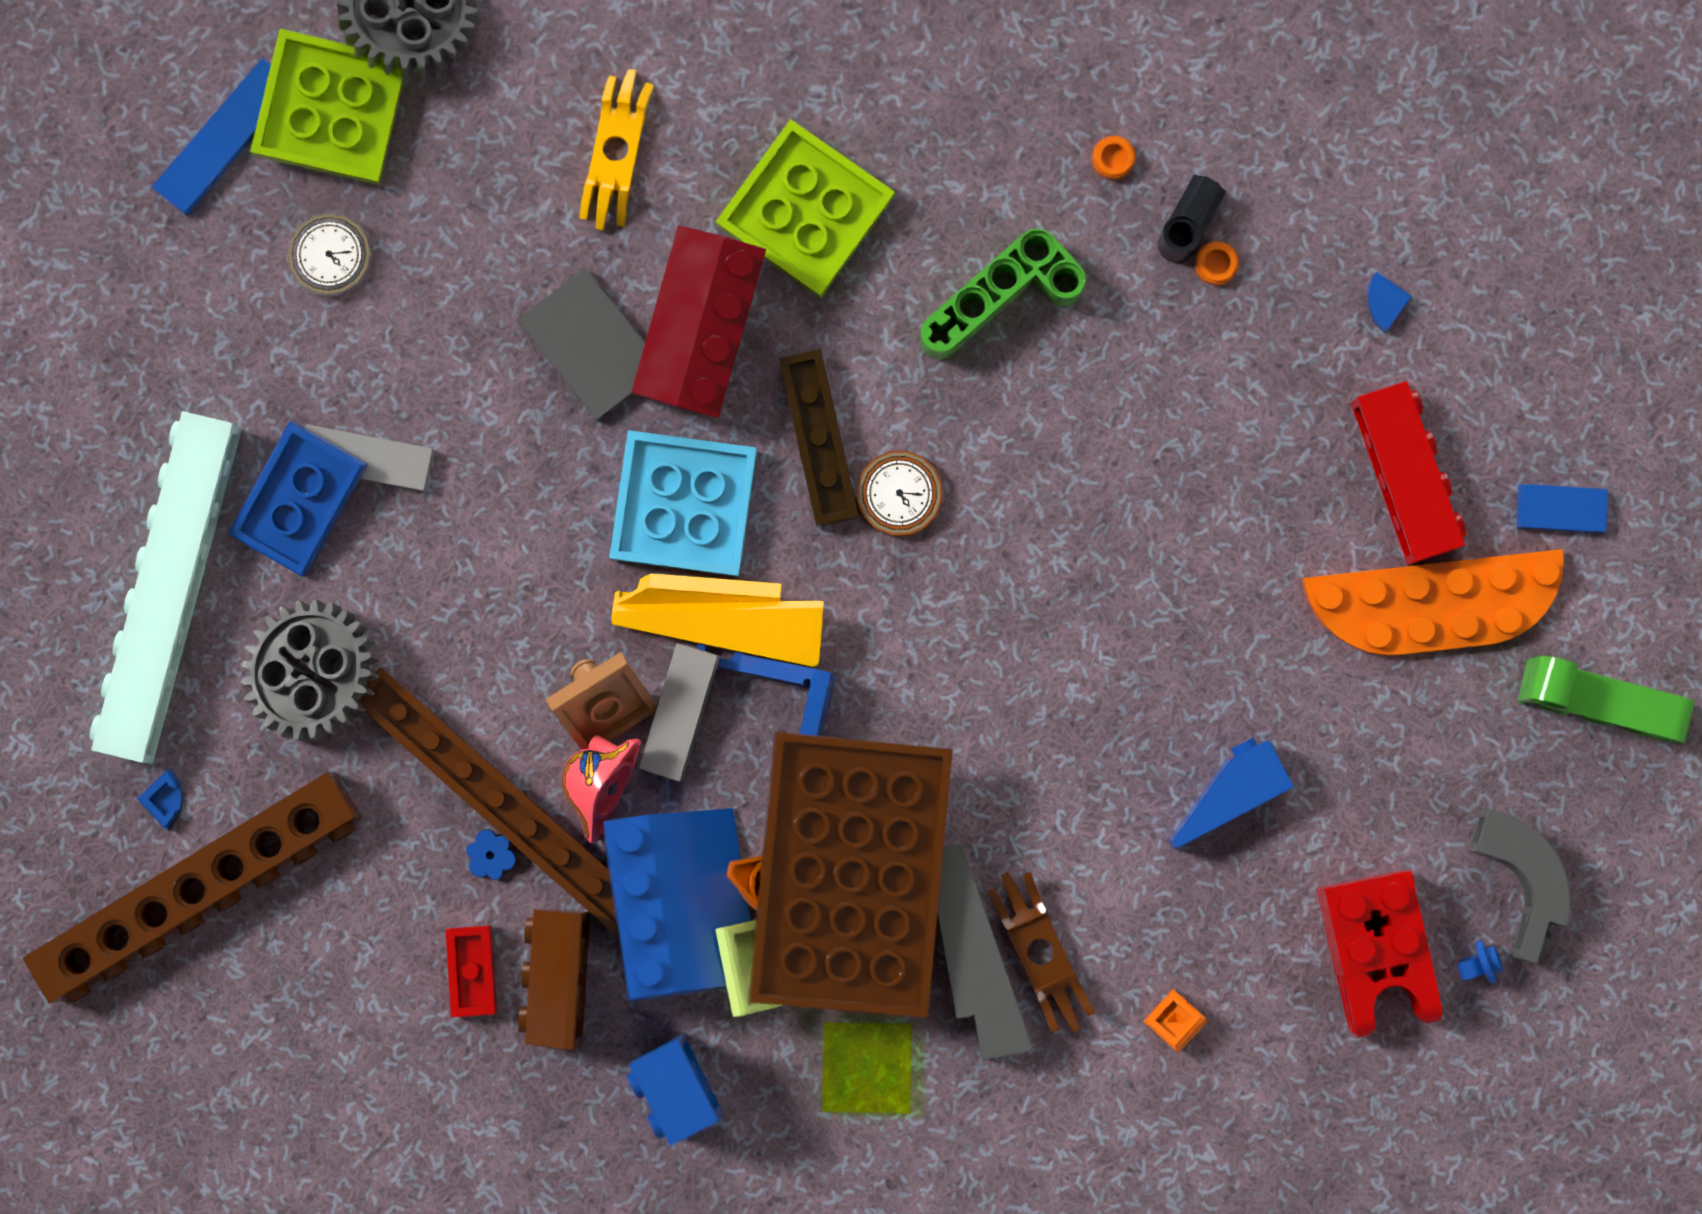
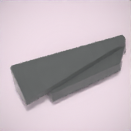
[937,844,1032,1060]

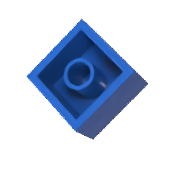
[627,1033,723,1146]

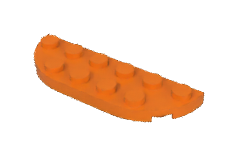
[1302,549,1564,656]

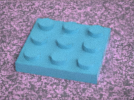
[609,430,757,578]

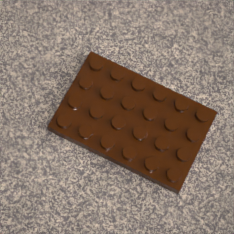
[748,732,953,1018]

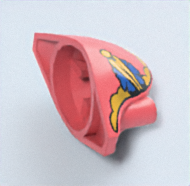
[562,735,641,844]

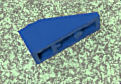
[1168,737,1294,848]

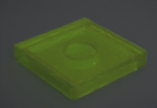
[822,1022,912,1113]

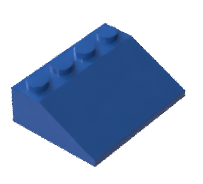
[603,808,751,1003]

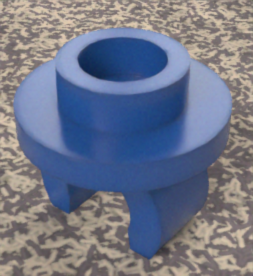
[1457,940,1504,984]

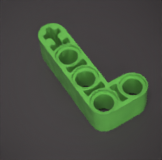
[920,228,1086,359]
[1517,656,1695,745]

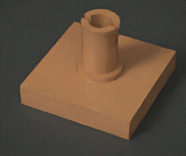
[545,652,658,750]

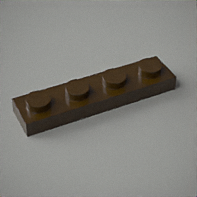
[779,349,859,528]

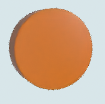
[1092,136,1135,180]
[1194,241,1239,286]

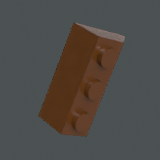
[518,908,591,1050]

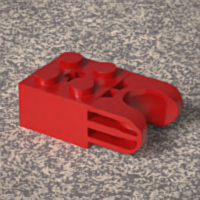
[1316,870,1443,1039]

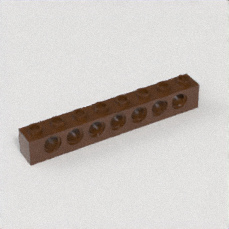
[22,772,362,1005]

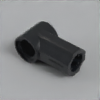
[1158,174,1227,263]

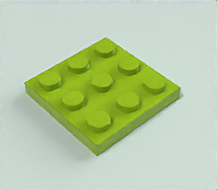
[250,28,404,185]
[715,119,895,299]

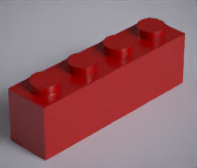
[1351,381,1467,566]

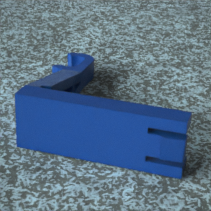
[697,643,836,736]

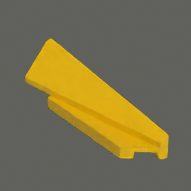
[611,574,824,667]

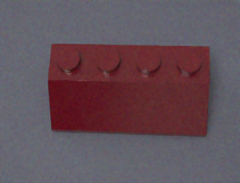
[631,225,766,418]

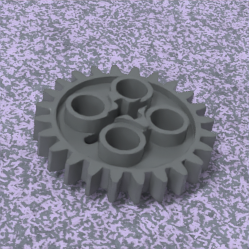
[337,0,478,78]
[240,599,380,742]

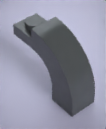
[1468,809,1570,964]

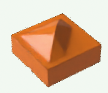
[1144,989,1208,1054]

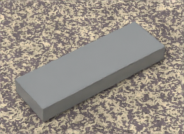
[305,424,435,492]
[639,643,721,782]

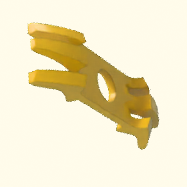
[579,69,654,231]

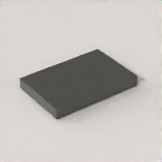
[517,268,645,422]

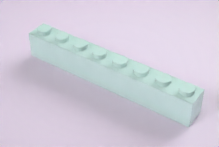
[90,411,242,764]

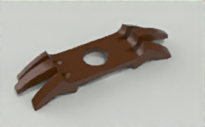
[987,872,1095,1033]

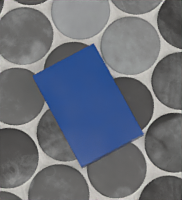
[228,421,368,577]

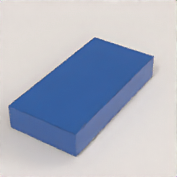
[1516,484,1608,534]

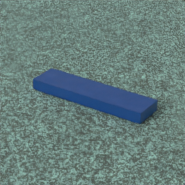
[151,58,271,216]

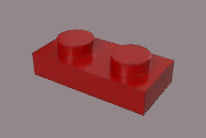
[445,925,497,1018]

